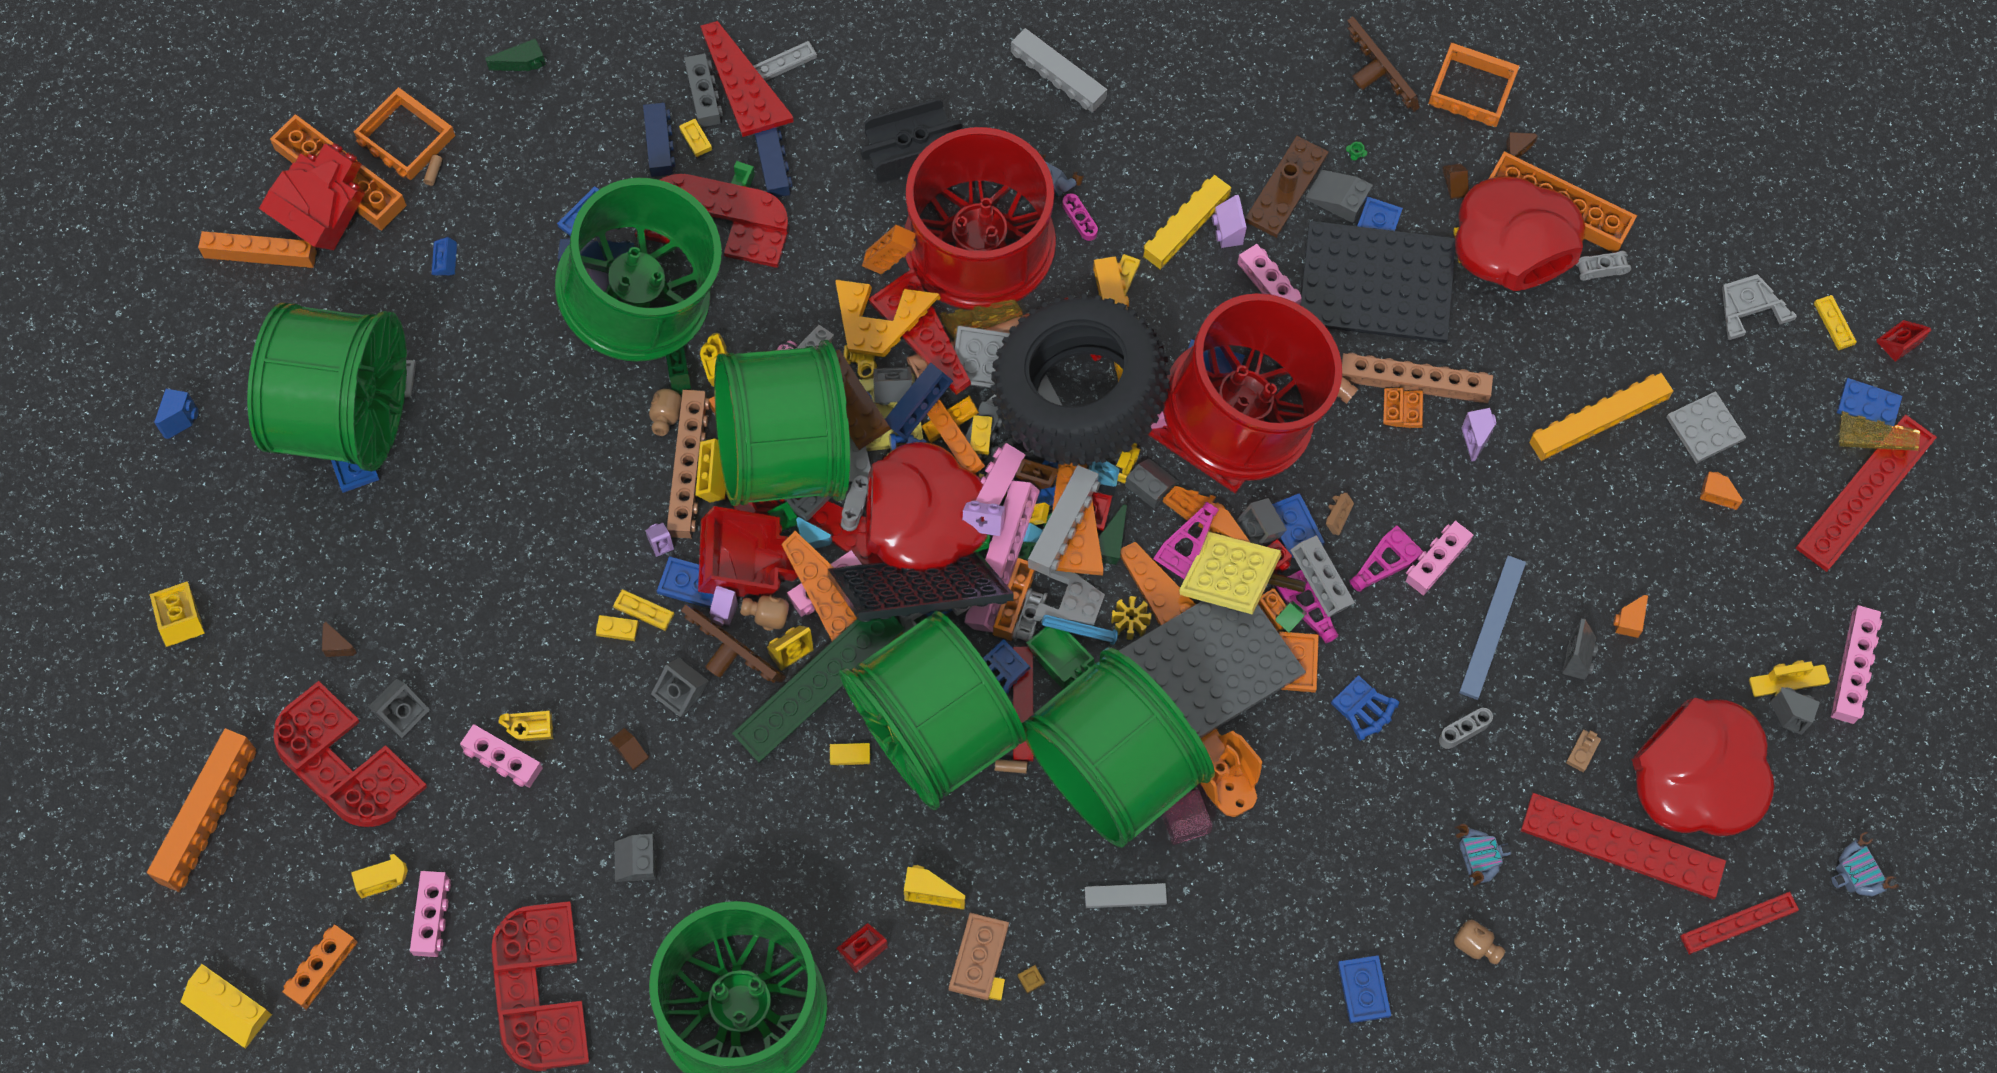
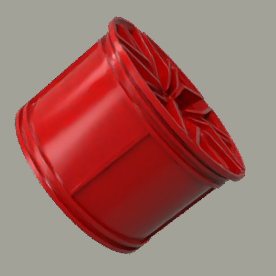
[905,127,1056,310]
[1162,293,1342,481]

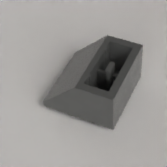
[1770,687,1820,735]

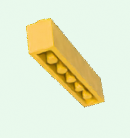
[1143,175,1231,270]

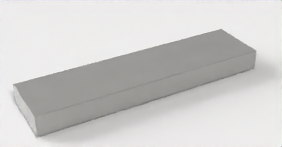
[754,41,817,81]
[1084,883,1167,908]

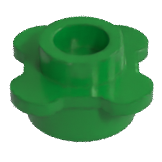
[1346,142,1367,161]

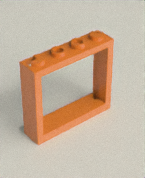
[1428,43,1519,127]
[354,87,455,180]

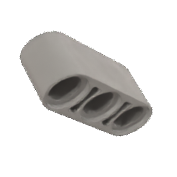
[1439,708,1493,749]

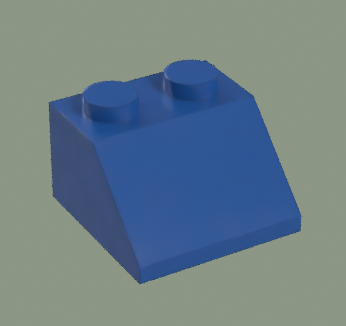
[154,389,199,439]

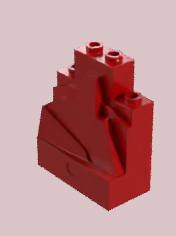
[259,143,365,250]
[698,506,798,597]

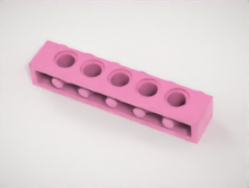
[1830,605,1882,724]

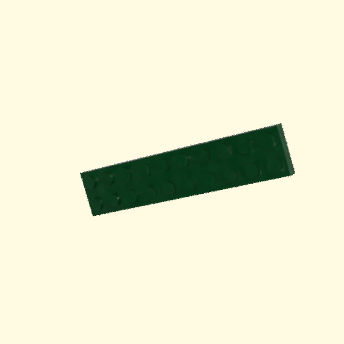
[732,616,905,763]

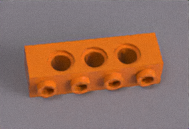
[862,225,916,275]
[993,558,1036,641]
[282,924,358,1009]

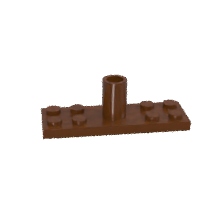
[1347,16,1420,112]
[1245,136,1329,238]
[836,349,891,450]
[681,604,786,683]

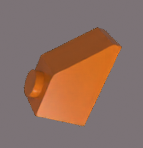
[1700,472,1743,510]
[1613,595,1648,638]

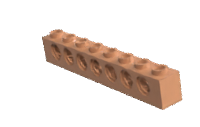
[1341,353,1493,403]
[667,390,710,539]

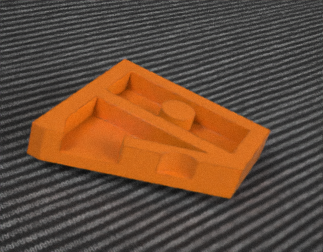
[1162,486,1216,521]

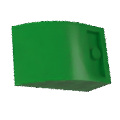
[1026,627,1095,689]

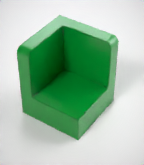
[731,161,755,187]
[767,502,797,532]
[1275,600,1307,633]

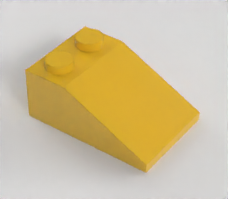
[150,581,205,647]
[767,626,814,671]
[904,865,965,910]

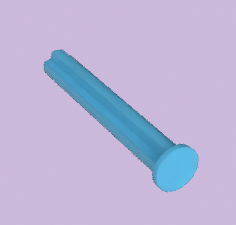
[1042,615,1118,645]

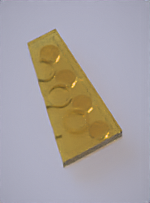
[939,299,1023,340]
[1839,411,1920,451]

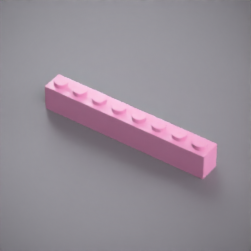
[965,481,1040,632]

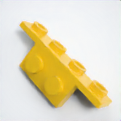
[1749,660,1830,697]

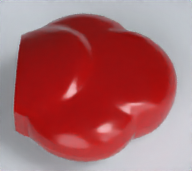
[1455,176,1585,291]
[866,442,988,572]
[1632,697,1774,836]

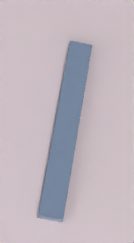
[1459,556,1526,700]

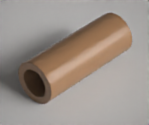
[423,155,443,186]
[995,759,1027,774]

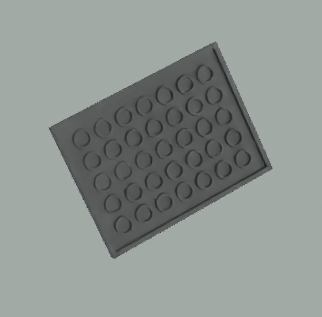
[1119,601,1306,738]

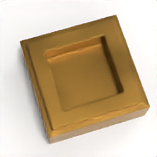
[1017,965,1045,994]

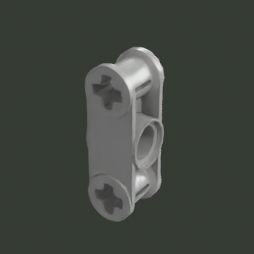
[1576,251,1632,281]
[841,476,868,531]
[1012,588,1048,641]

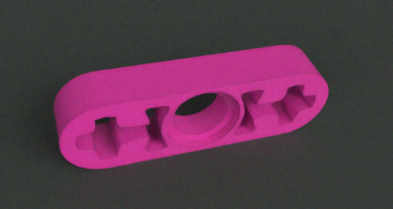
[1063,194,1098,241]

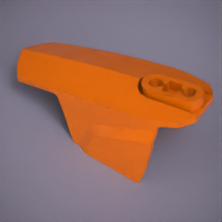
[1200,729,1262,817]

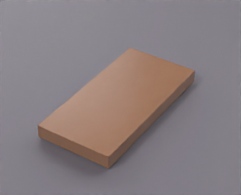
[948,913,1009,1000]

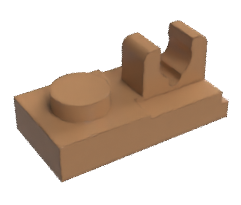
[1326,493,1354,535]
[1566,729,1601,773]

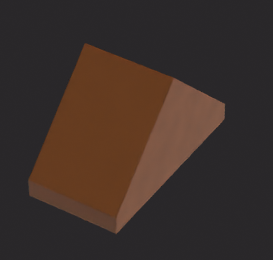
[1506,132,1538,158]
[1442,164,1469,199]
[1015,459,1058,490]
[322,622,357,657]
[609,728,649,770]

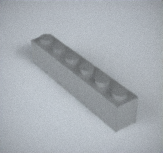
[1011,28,1107,113]
[1028,465,1100,577]

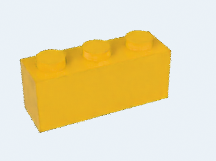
[695,439,726,503]

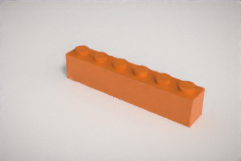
[198,231,317,268]

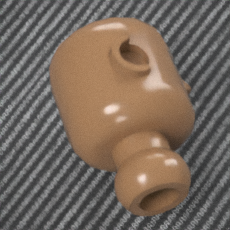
[649,389,682,436]
[740,595,789,631]
[1454,920,1505,964]

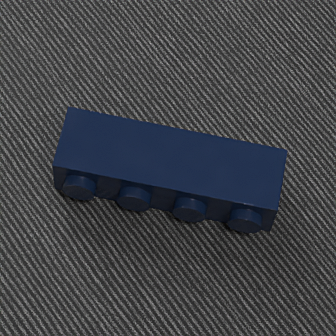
[643,102,676,177]
[755,127,792,198]
[558,238,635,262]
[885,362,953,440]

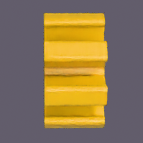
[1111,596,1151,640]

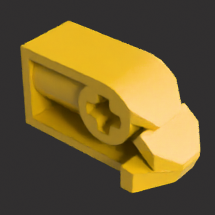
[700,333,727,387]
[499,711,553,741]
[351,854,408,899]

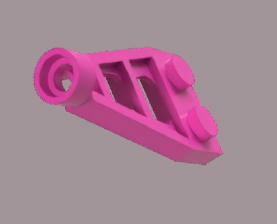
[1153,502,1219,580]
[1350,526,1423,592]
[1275,570,1338,643]

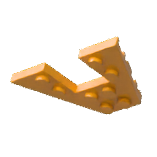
[835,280,941,357]

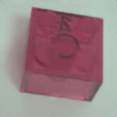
[1162,790,1213,845]

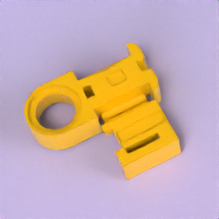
[843,345,877,379]
[1116,446,1140,484]

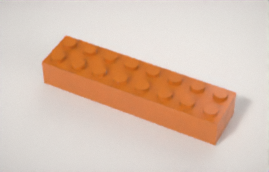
[270,114,407,231]
[1489,152,1637,253]
[147,728,256,892]

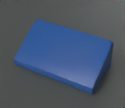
[432,237,457,275]

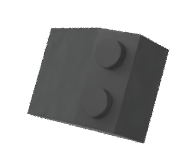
[1305,170,1373,223]
[1562,619,1598,680]

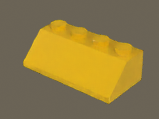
[181,964,272,1049]

